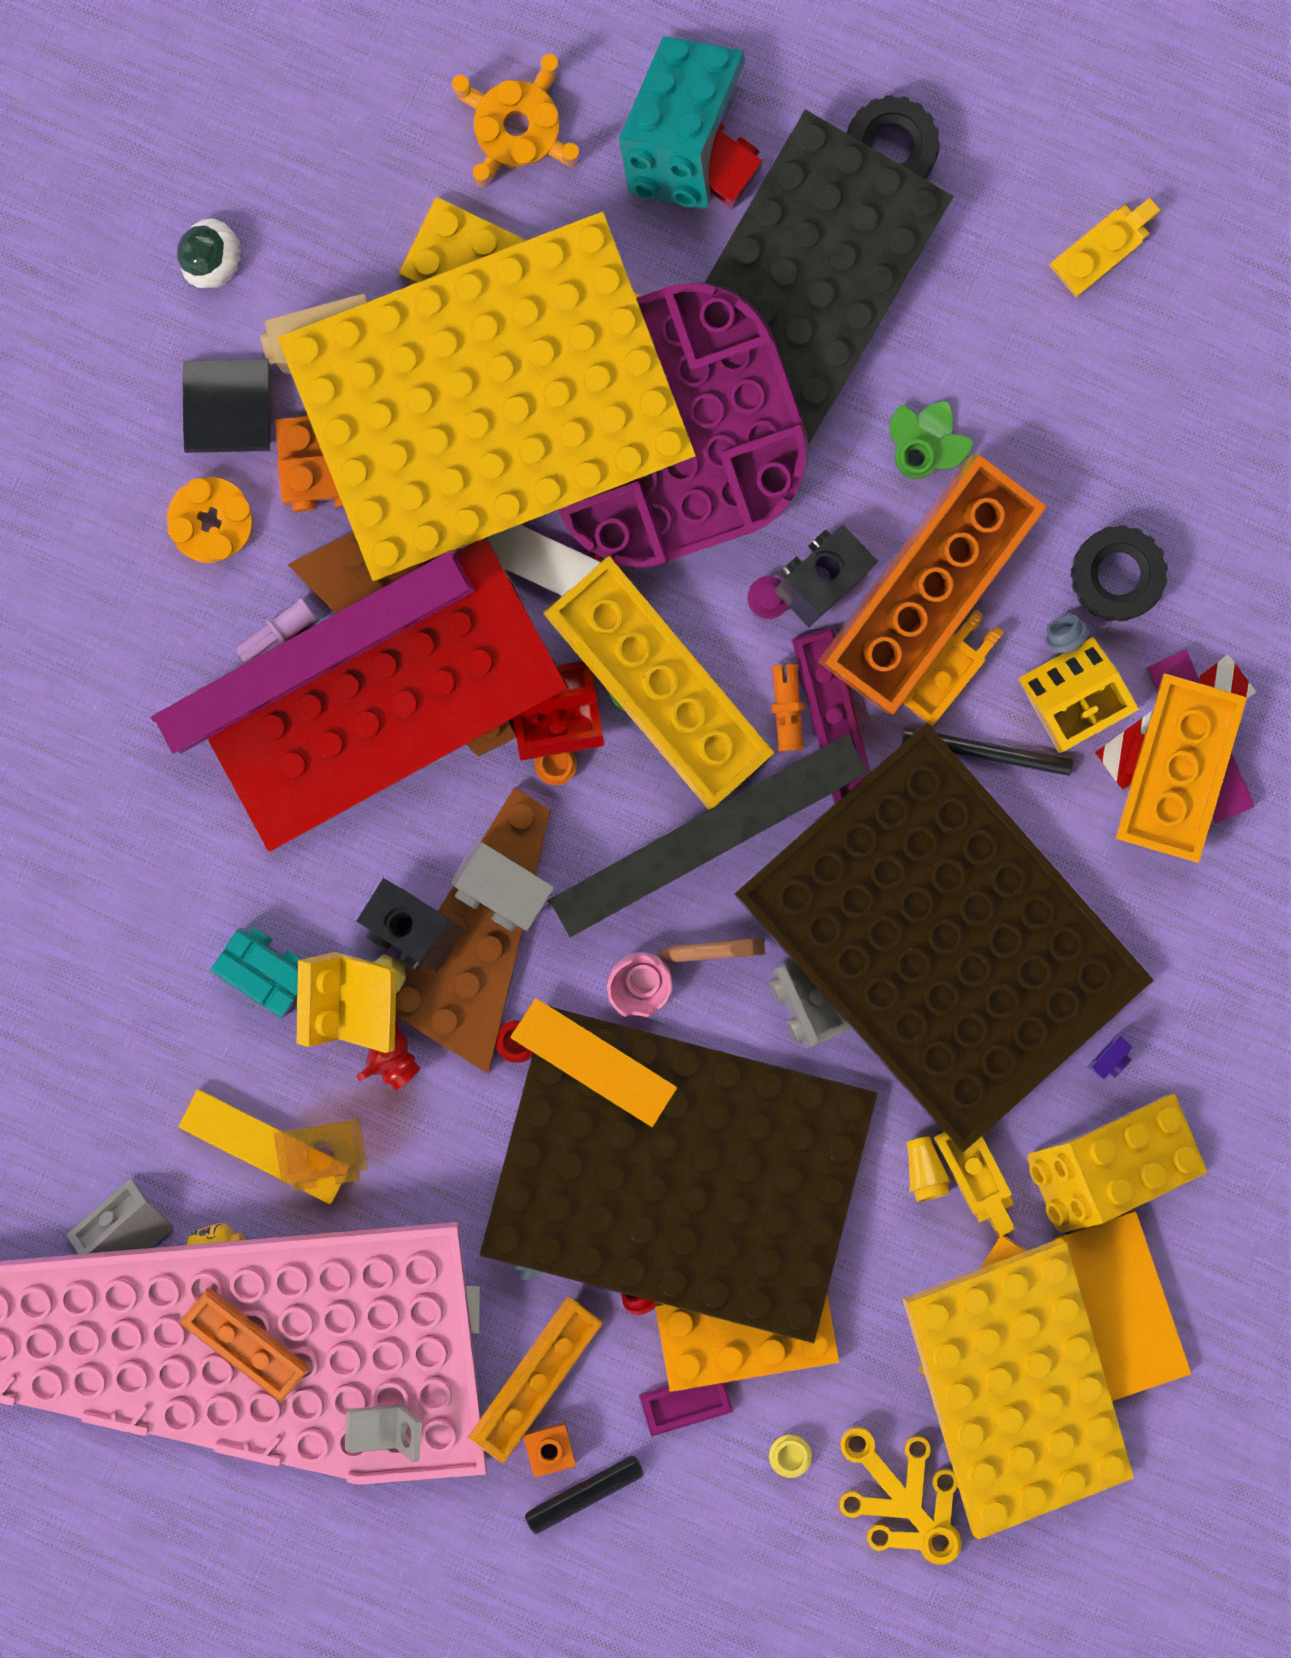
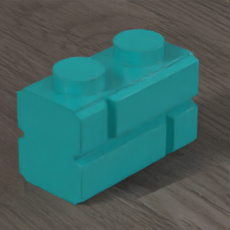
[210,926,302,1019]

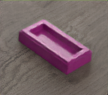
[639,1382,733,1437]

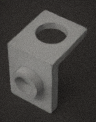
[345,1404,422,1462]

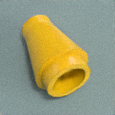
[906,1136,951,1202]

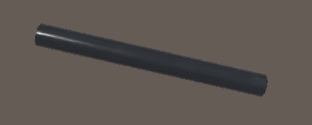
[902,727,1073,776]

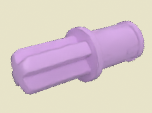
[235,598,317,664]

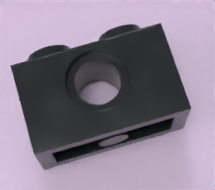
[774,525,879,627]
[356,878,465,973]

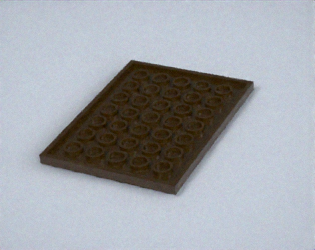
[733,723,1154,1152]
[479,1006,878,1344]

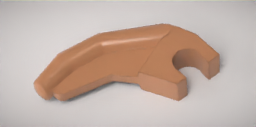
[658,937,765,962]

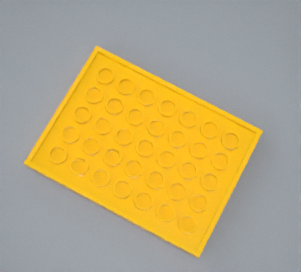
[277,211,696,581]

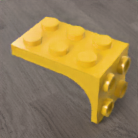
[1027,1093,1208,1233]

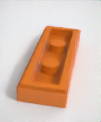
[179,1287,310,1403]

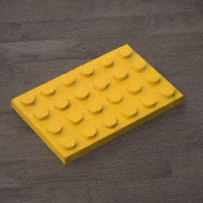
[903,1238,1134,1540]

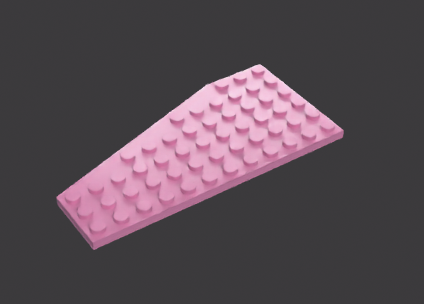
[0,1222,487,1485]

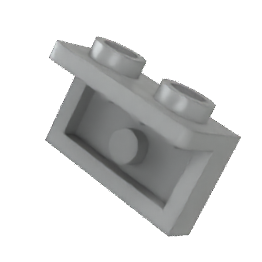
[769,961,852,1049]

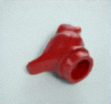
[356,1017,421,1090]

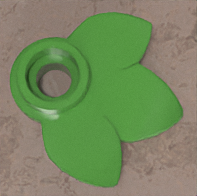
[889,401,973,479]

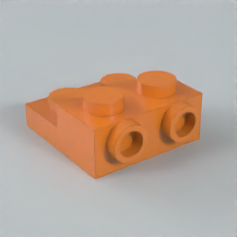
[275,416,344,512]

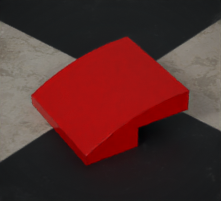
[513,661,605,761]

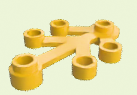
[839,1426,962,1565]

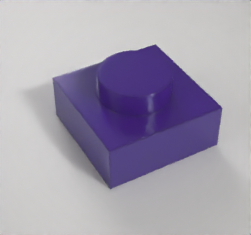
[1088,1035,1133,1079]

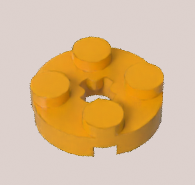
[167,477,254,564]

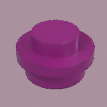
[747,576,788,619]

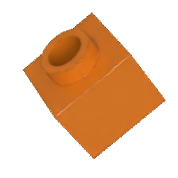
[523,1421,576,1478]

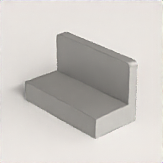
[66,1178,173,1254]

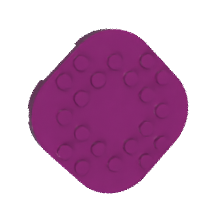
[558,283,808,567]

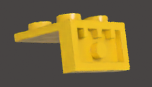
[296,952,397,1053]

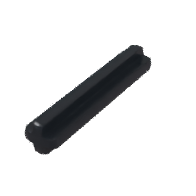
[525,1456,644,1534]

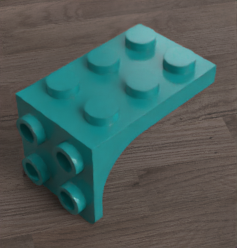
[619,36,745,209]

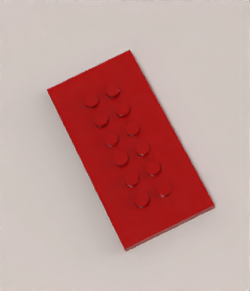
[207,537,569,852]

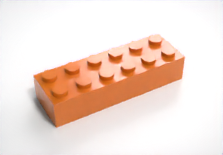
[817,454,1047,715]

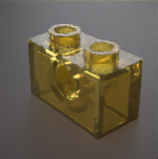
[273,1119,369,1192]

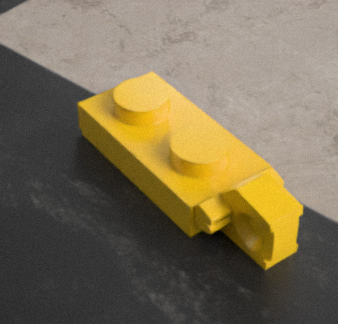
[1049,197,1161,298]
[933,1132,1015,1237]

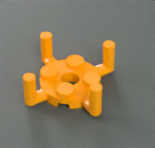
[452,54,580,188]

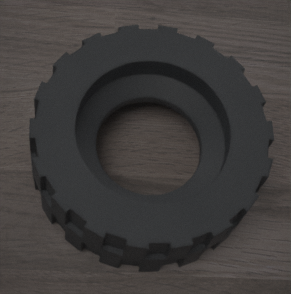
[847,95,940,179]
[1070,525,1168,622]

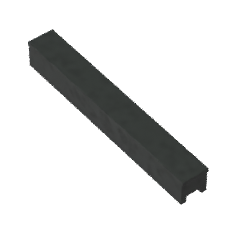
[547,734,868,937]

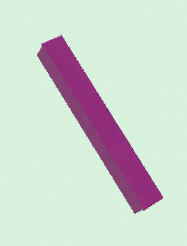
[151,550,476,754]

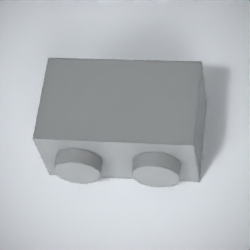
[449,839,554,932]

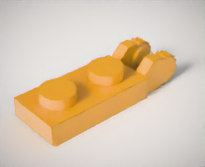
[902,609,1004,727]

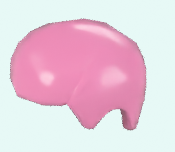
[607,952,673,1017]

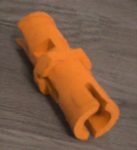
[771,664,805,752]

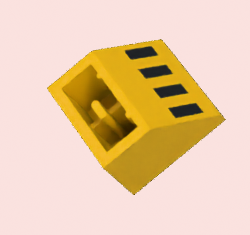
[1017,637,1139,753]

